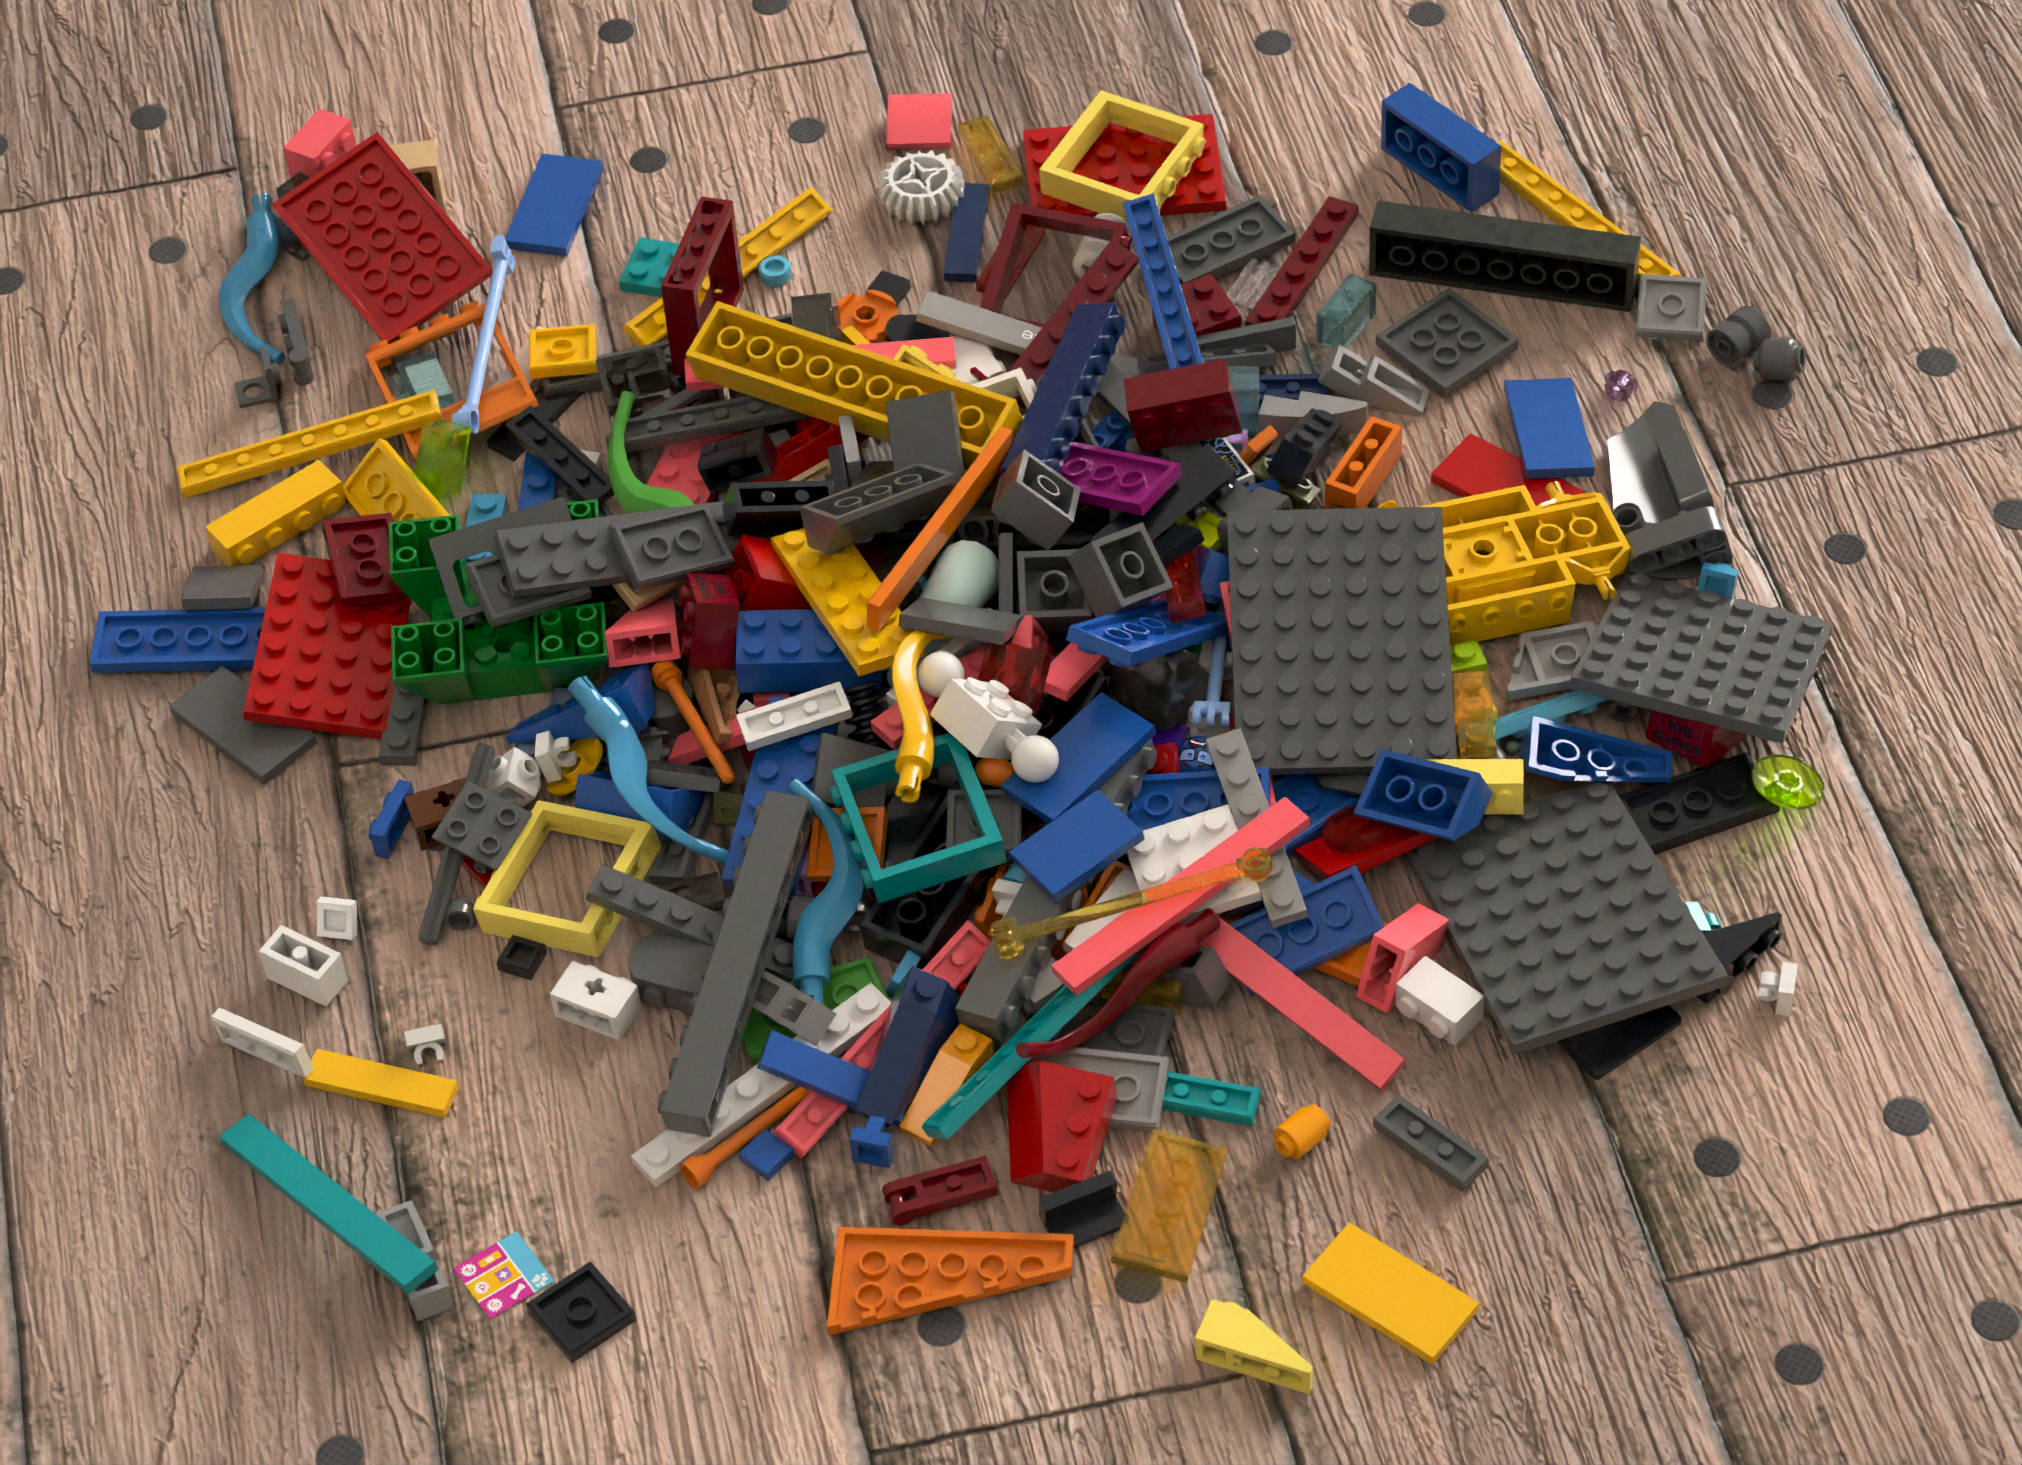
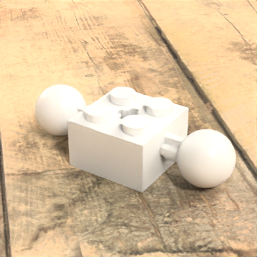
[918,651,1059,783]

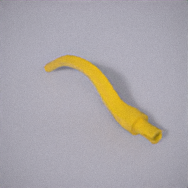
[892,631,953,803]

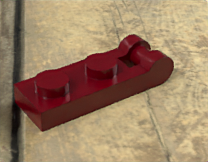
[882,1156,998,1226]

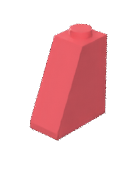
[605,598,681,668]
[1356,903,1450,1014]

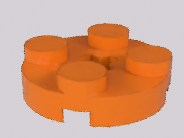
[833,290,899,344]

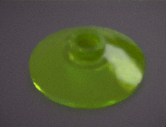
[1752,754,1825,810]

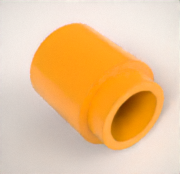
[1273,1104,1331,1160]

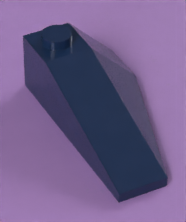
[854,966,960,1128]

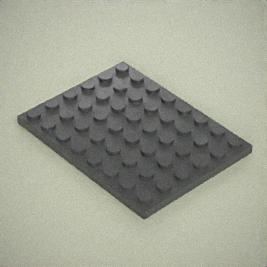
[1227,507,1457,775]
[1403,781,1728,1055]

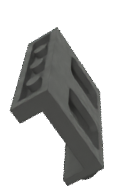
[427,496,572,626]

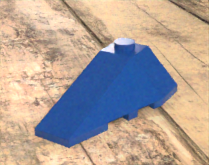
[506,663,656,743]
[1519,716,1673,783]

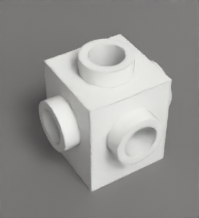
[487,747,542,808]

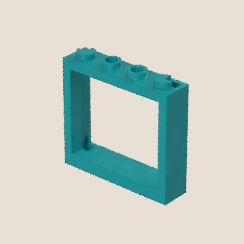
[829,733,1007,903]

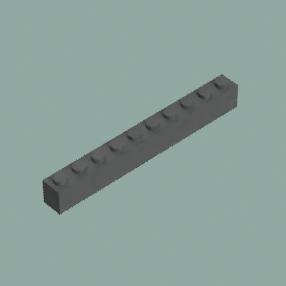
[955,738,1157,1042]
[658,791,814,1137]

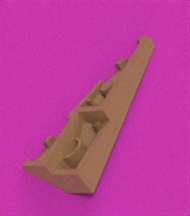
[679,639,740,745]

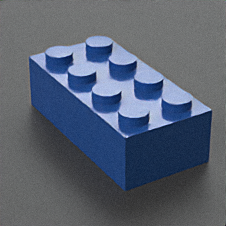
[1381,83,1501,213]
[736,609,882,693]

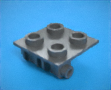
[432,780,532,874]

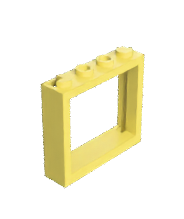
[1040,90,1206,223]
[473,800,662,958]

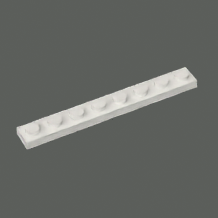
[631,983,891,1188]

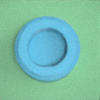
[758,256,792,287]

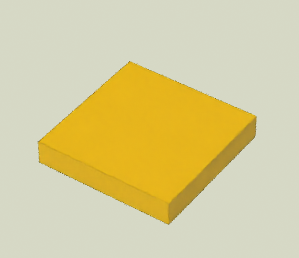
[529,324,597,379]

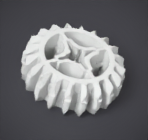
[878,150,965,225]

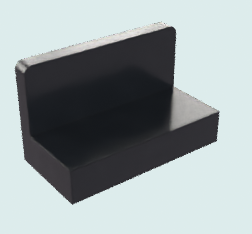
[1039,1170,1129,1248]

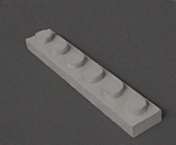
[1206,728,1308,928]

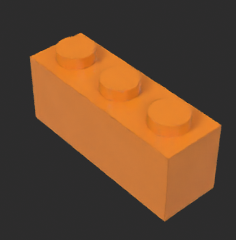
[1325,416,1402,509]

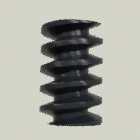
[843,680,894,751]

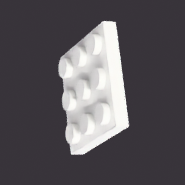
[1126,804,1262,925]

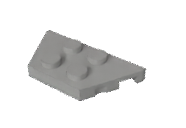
[1506,621,1598,701]

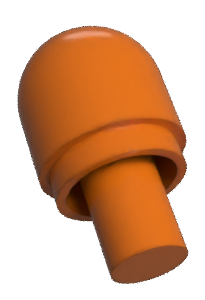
[975,758,1015,788]

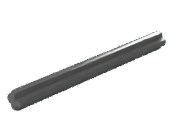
[418,743,495,945]

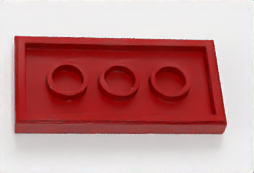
[1431,433,1585,506]
[1295,818,1439,880]

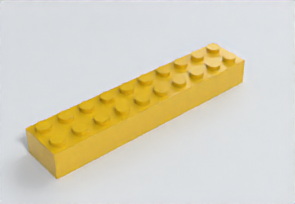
[685,301,1023,469]

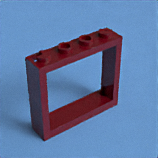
[661,196,744,376]
[980,202,1132,328]

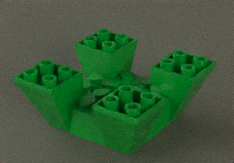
[389,499,608,704]

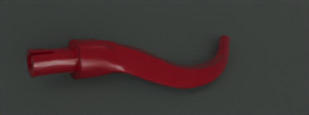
[1016,908,1221,1058]

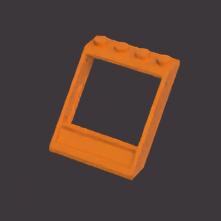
[365,300,539,461]

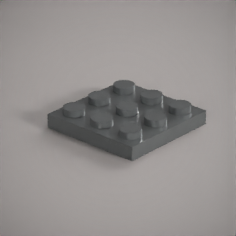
[1376,287,1519,398]

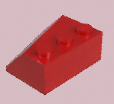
[1007,1060,1117,1193]

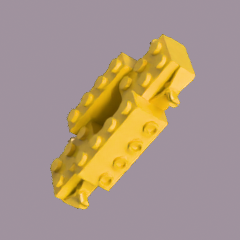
[1419,481,1630,645]

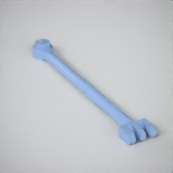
[452,235,516,435]
[1192,545,1231,727]

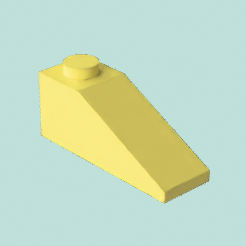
[1426,759,1524,814]
[1195,1299,1313,1395]

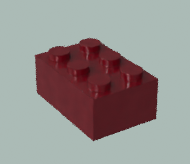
[1124,359,1242,452]

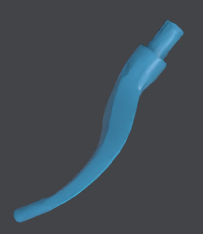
[219,193,286,365]
[568,676,729,865]
[787,778,863,1005]

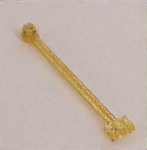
[990,847,1273,960]

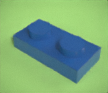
[368,779,414,859]

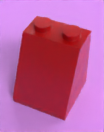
[721,534,812,611]

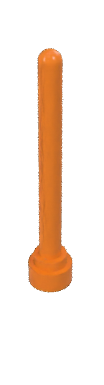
[650,660,735,783]
[679,1086,811,1190]

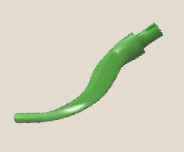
[608,391,723,574]

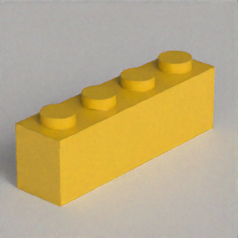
[205,460,347,566]

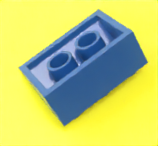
[1353,749,1493,841]
[575,770,708,840]

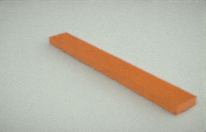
[866,427,1013,632]

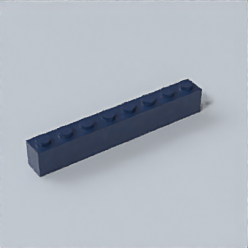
[1000,302,1125,474]

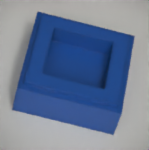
[739,1129,794,1181]

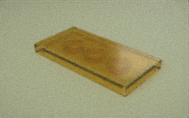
[1111,1129,1228,1283]

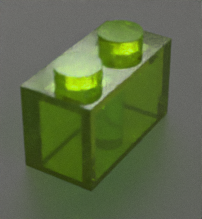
[414,419,471,498]

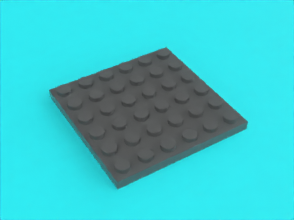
[1569,572,1834,743]

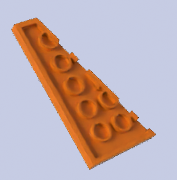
[827,1227,1074,1336]

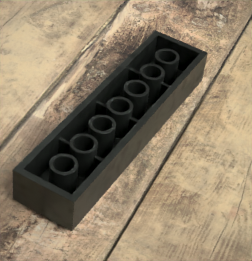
[1369,200,1641,312]

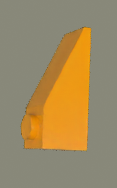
[899,1023,994,1147]

